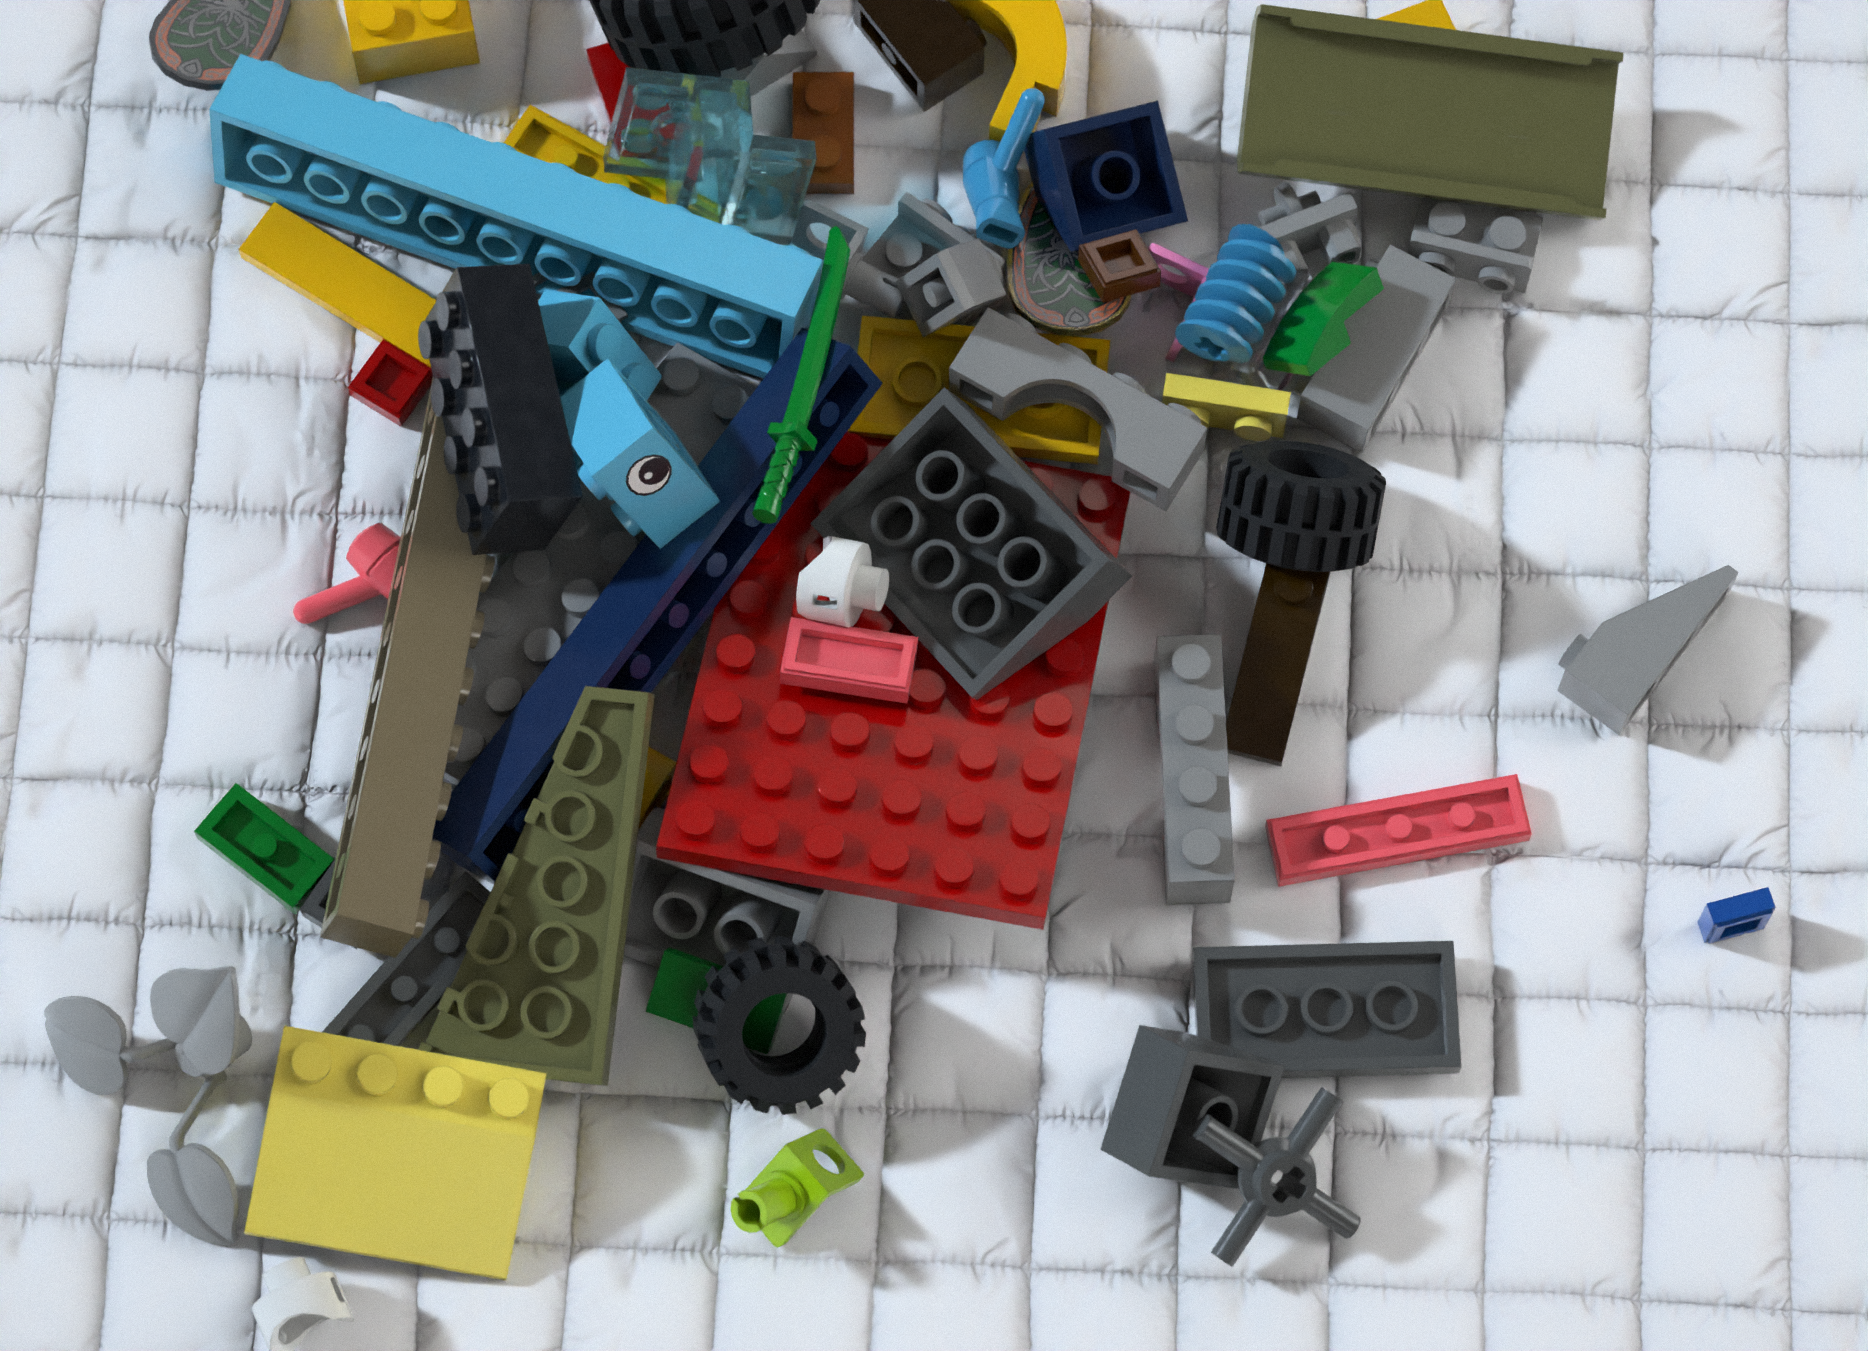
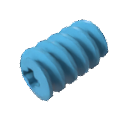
[1175,224,1297,363]

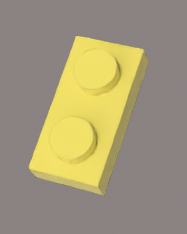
[1162,373,1291,441]

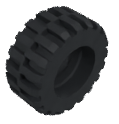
[589,0,820,82]

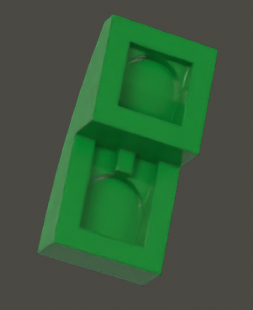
[1262,262,1384,376]

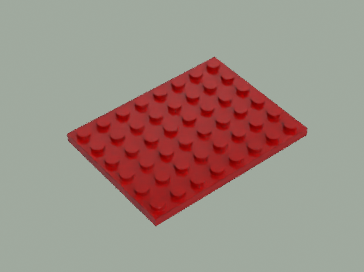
[656,430,1131,930]

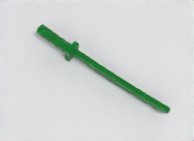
[752,226,851,524]

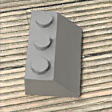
[624,806,831,1014]

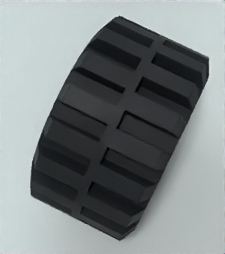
[1216,440,1386,572]
[693,936,866,1115]

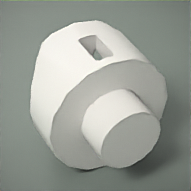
[796,536,889,627]
[252,1257,355,1351]

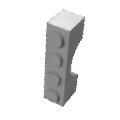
[949,307,1207,511]
[1153,634,1235,905]

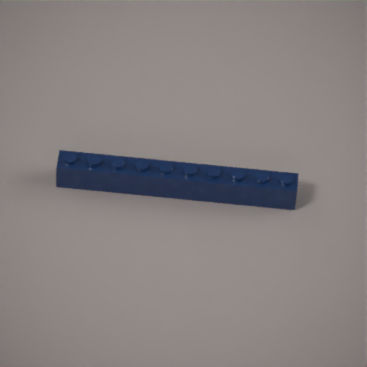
[432,327,883,884]

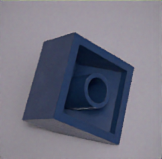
[1024,100,1188,252]

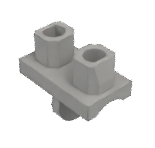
[1258,183,1361,290]

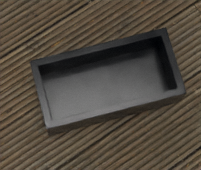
[418,264,583,555]

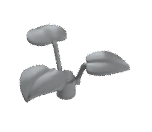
[44,966,252,1245]

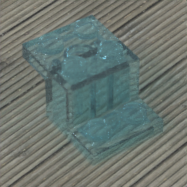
[603,67,817,245]

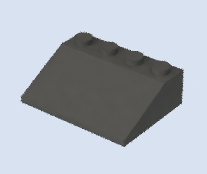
[810,387,1132,700]

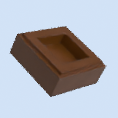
[1078,229,1161,303]

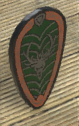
[149,0,292,91]

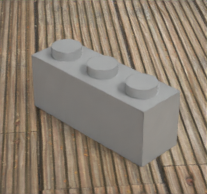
[1294,244,1456,453]

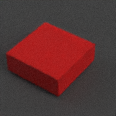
[348,339,433,427]

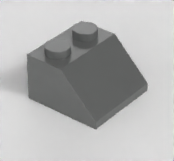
[1100,1025,1285,1189]

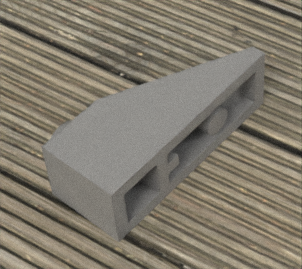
[1557,565,1739,735]

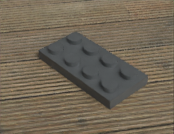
[1192,941,1461,1078]

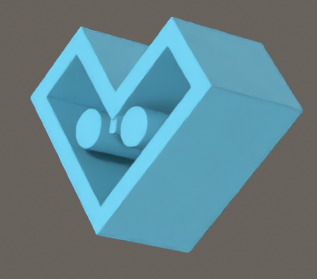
[538,289,662,469]

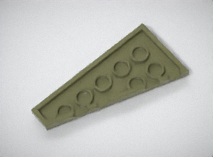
[418,686,655,1086]

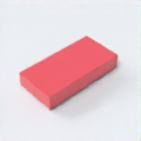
[780,617,919,704]

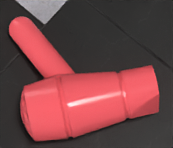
[293,523,401,624]

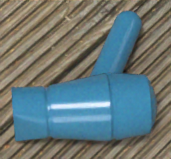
[963,88,1045,249]

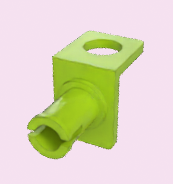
[730,1128,864,1247]

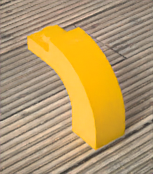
[945,0,1067,142]

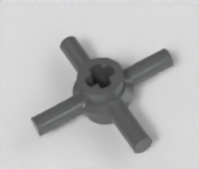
[1193,1087,1361,1267]

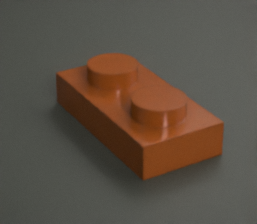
[792,72,854,194]

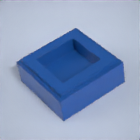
[1697,887,1776,944]

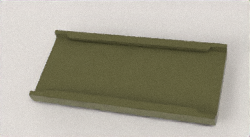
[1237,4,1624,220]

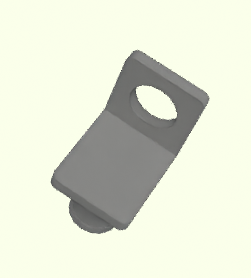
[791,200,905,319]

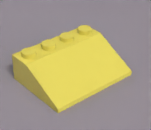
[244,1025,547,1280]

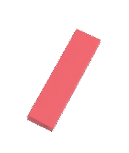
[1265,774,1532,887]

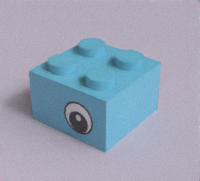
[560,359,720,549]

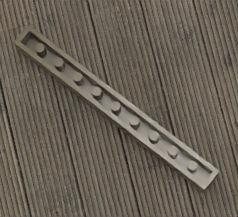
[320,378,495,958]

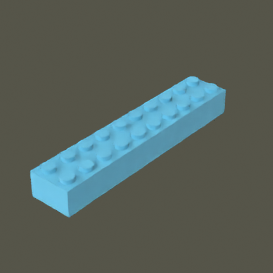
[209,54,822,379]

